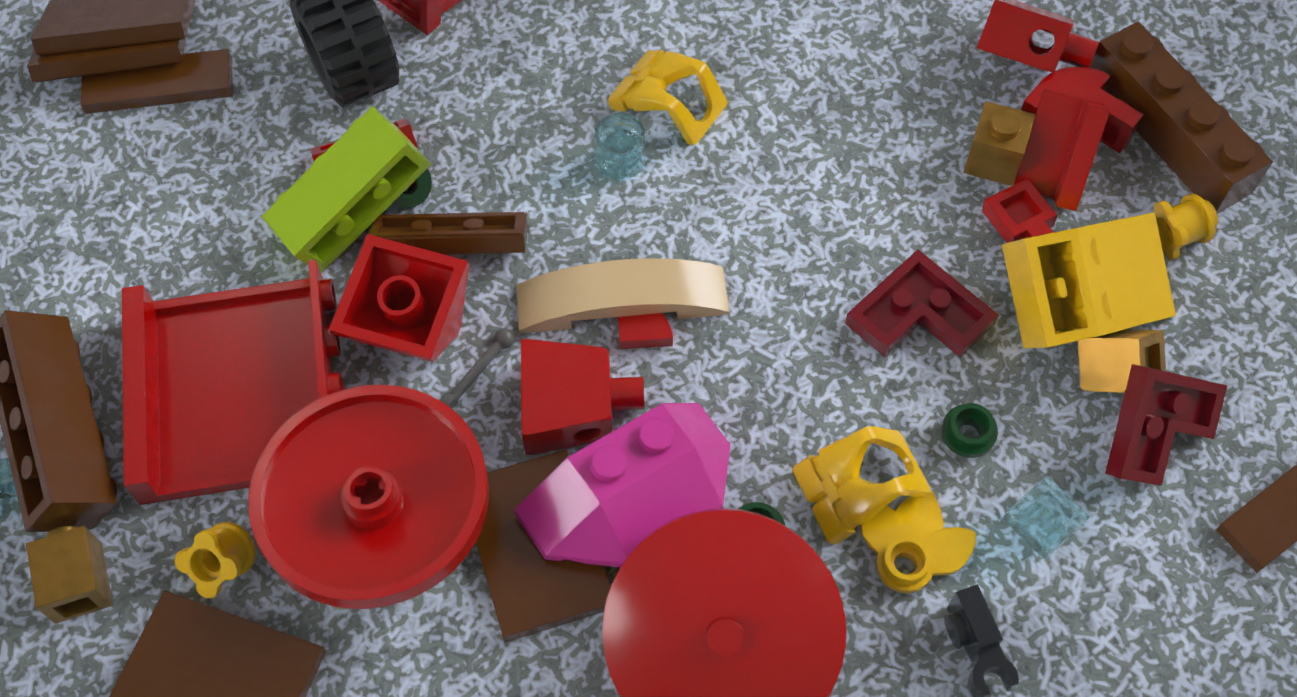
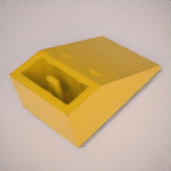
[1002,212,1176,349]

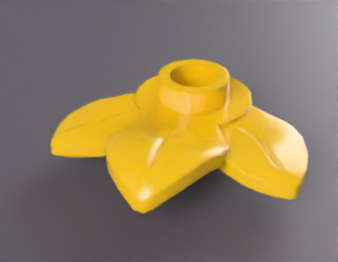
[861,489,976,593]

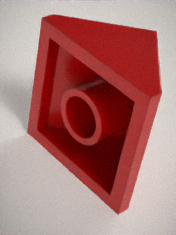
[329,234,469,362]

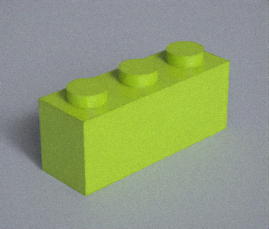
[261,106,431,273]

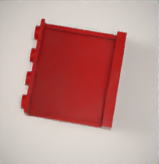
[122,260,344,505]

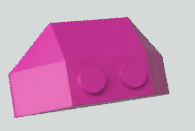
[514,403,731,567]

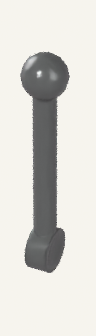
[440,328,515,408]

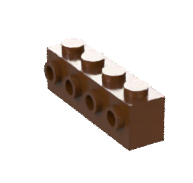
[1089,21,1273,214]
[0,310,117,532]

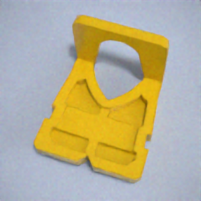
[608,50,728,145]
[793,426,931,545]

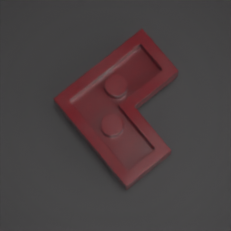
[845,249,999,358]
[1105,364,1228,486]

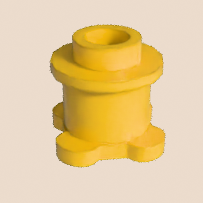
[1154,194,1218,261]
[174,522,256,598]

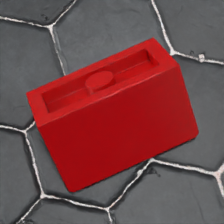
[1014,89,1110,211]

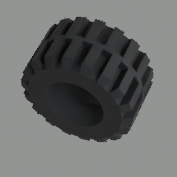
[290,0,399,108]

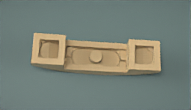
[516,258,729,333]

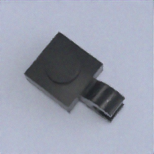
[944,584,1019,697]

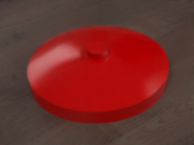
[248,385,489,609]
[602,508,847,697]

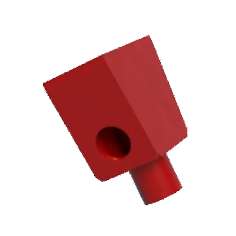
[976,0,1099,73]
[521,339,645,455]

